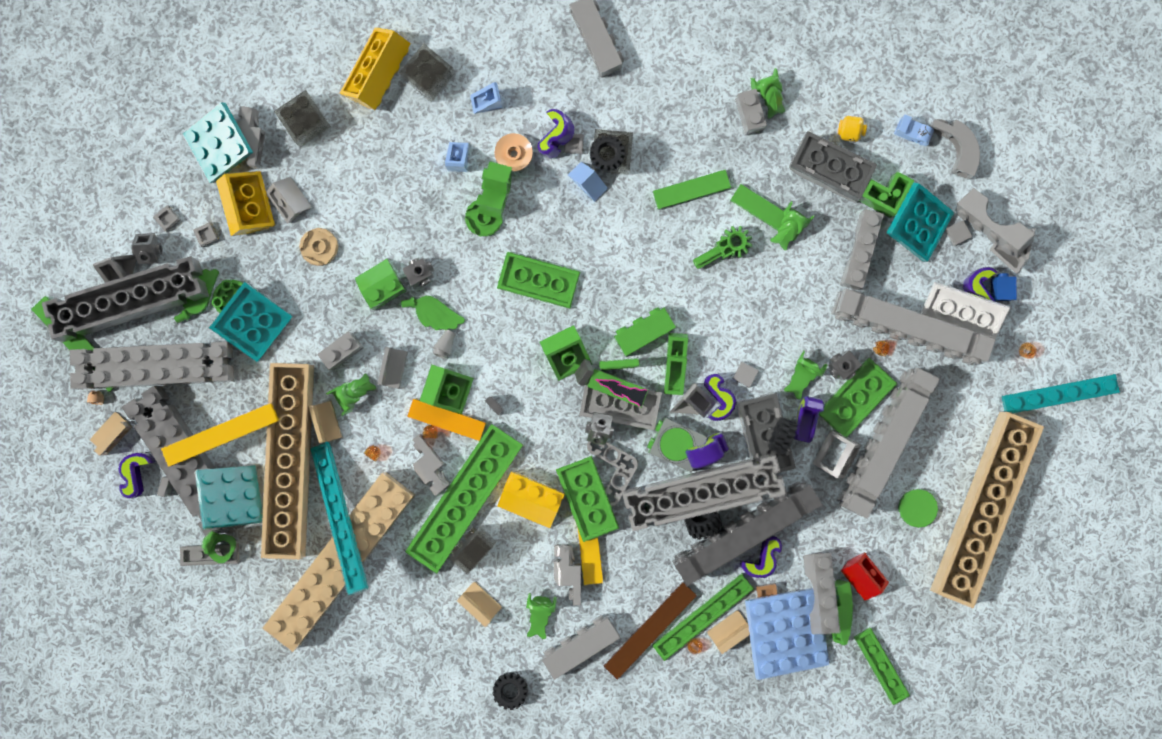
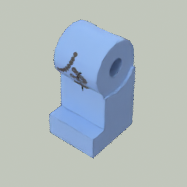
[894,114,934,146]

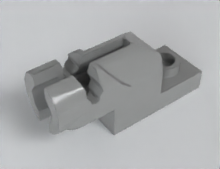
[237,106,265,169]
[412,434,450,496]
[554,545,581,605]

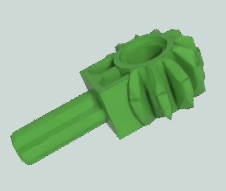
[693,226,752,269]

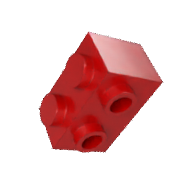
[841,552,889,601]

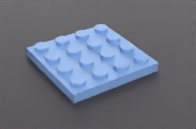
[745,588,829,680]

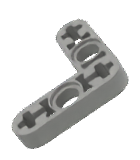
[587,441,638,507]

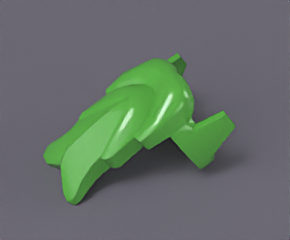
[750,68,785,119]
[770,201,815,250]
[784,350,828,400]
[326,373,376,416]
[202,530,236,564]
[526,593,557,639]

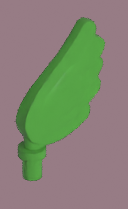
[174,269,219,324]
[401,296,465,330]

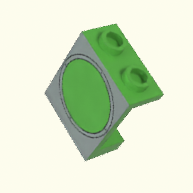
[647,418,708,473]

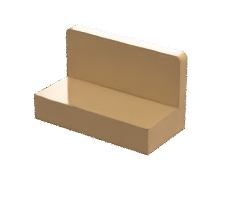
[309,401,342,443]
[90,412,133,456]
[457,582,502,627]
[707,610,750,654]

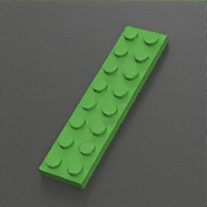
[405,424,523,574]

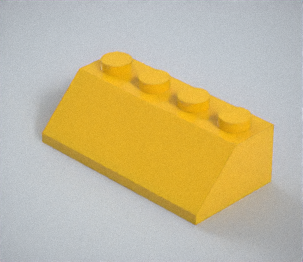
[340,27,411,110]

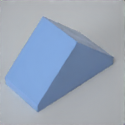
[470,82,503,114]
[445,142,468,172]
[568,162,608,202]

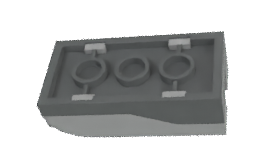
[789,131,877,203]
[736,392,796,478]

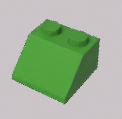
[355,259,407,311]
[540,325,593,381]
[420,364,474,414]

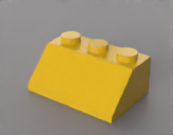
[216,171,275,236]
[497,471,565,528]

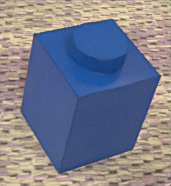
[991,273,1017,301]

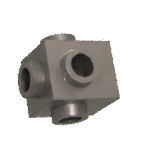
[131,233,163,264]
[403,257,435,288]
[828,350,862,380]
[585,412,614,445]

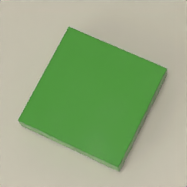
[599,359,639,370]

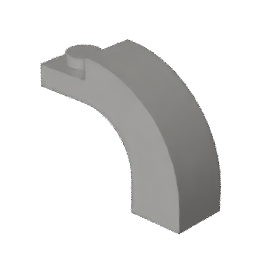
[929,119,980,180]

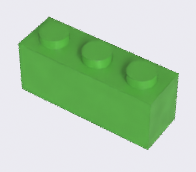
[614,307,676,357]

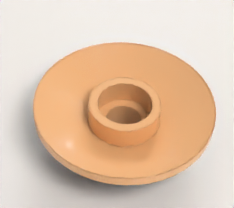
[494,133,533,172]

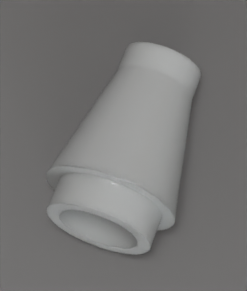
[433,330,456,359]

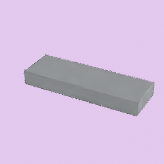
[180,544,239,566]

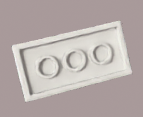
[920,282,1010,339]

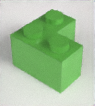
[476,162,512,219]
[859,171,915,218]

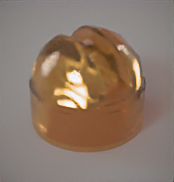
[873,340,890,356]
[1019,342,1037,359]
[422,425,438,438]
[364,445,381,462]
[687,638,703,654]

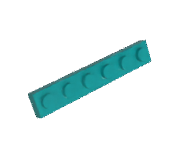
[1001,374,1120,414]

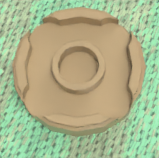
[299,228,338,266]

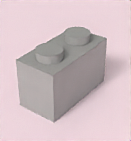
[735,89,767,135]
[317,331,364,371]

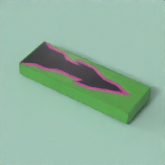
[587,369,648,407]

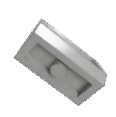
[813,430,862,479]

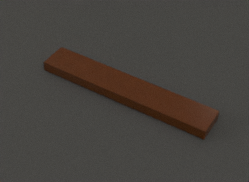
[603,581,697,680]

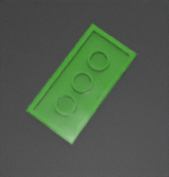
[497,252,580,309]
[819,357,898,437]
[556,456,619,542]

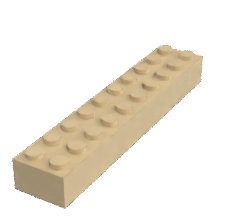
[261,363,314,560]
[930,412,1044,609]
[262,472,415,652]

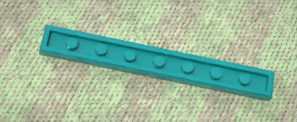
[310,442,369,595]

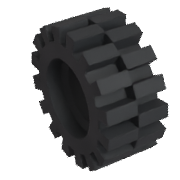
[590,134,625,173]
[768,417,798,456]
[684,511,722,540]
[492,672,528,710]

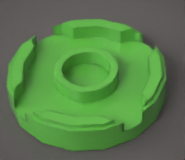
[465,200,503,237]
[898,489,938,528]

